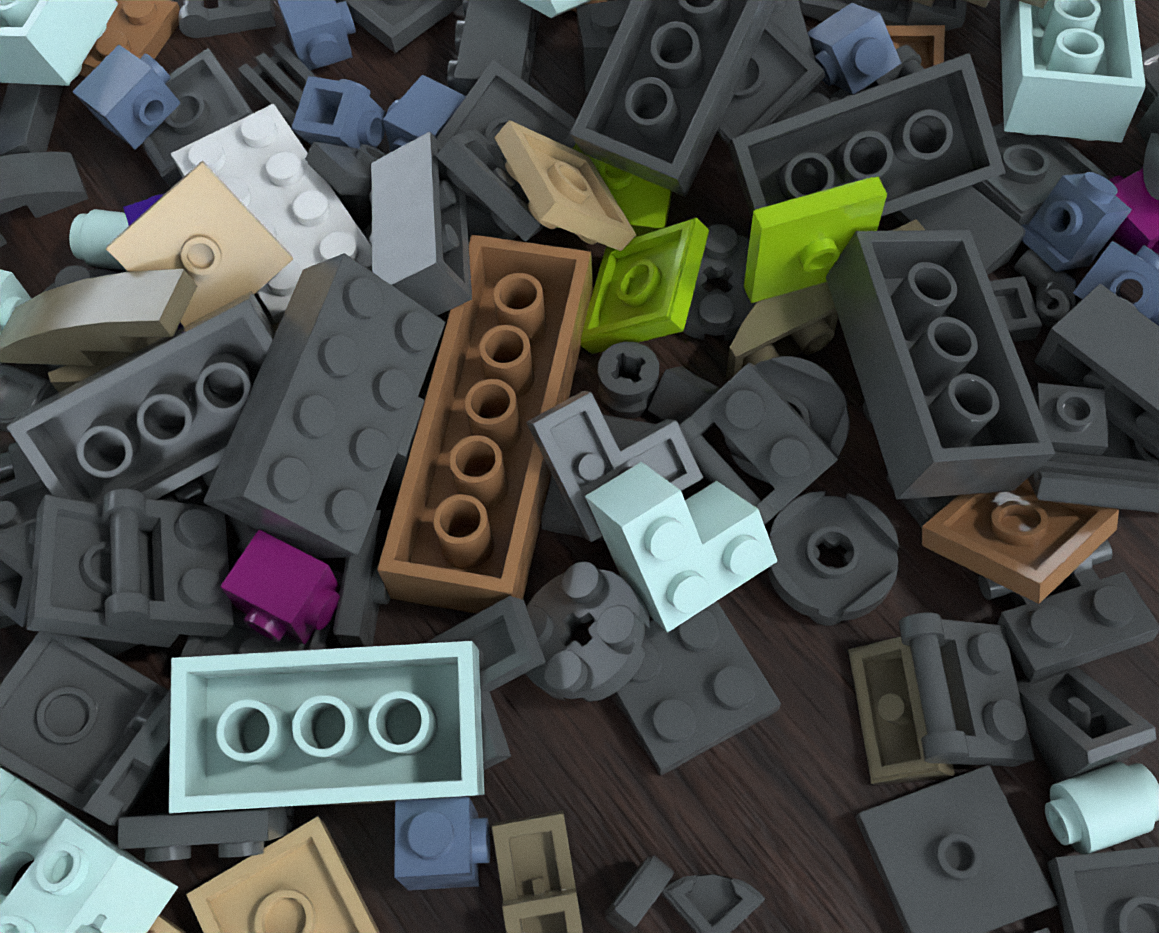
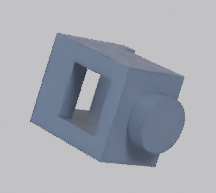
[1021,172,1132,272]

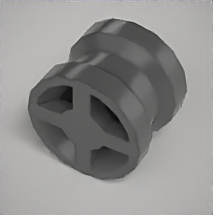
[598,342,659,418]

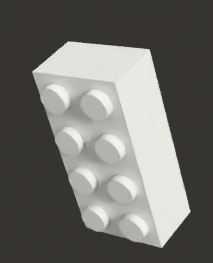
[171,104,372,325]

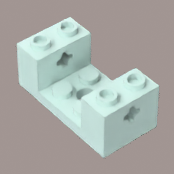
[0,764,178,933]

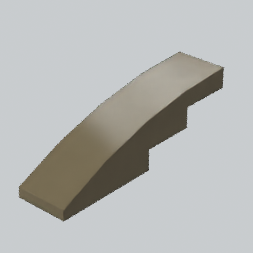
[0,269,197,366]
[492,810,583,933]

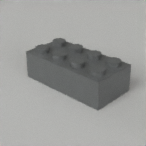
[570,0,778,197]
[727,53,1006,220]
[826,230,1056,500]
[203,253,446,559]
[6,291,276,505]

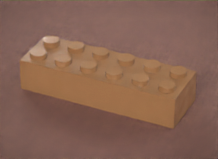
[377,234,593,614]

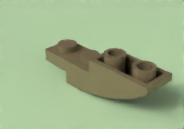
[725,219,925,382]

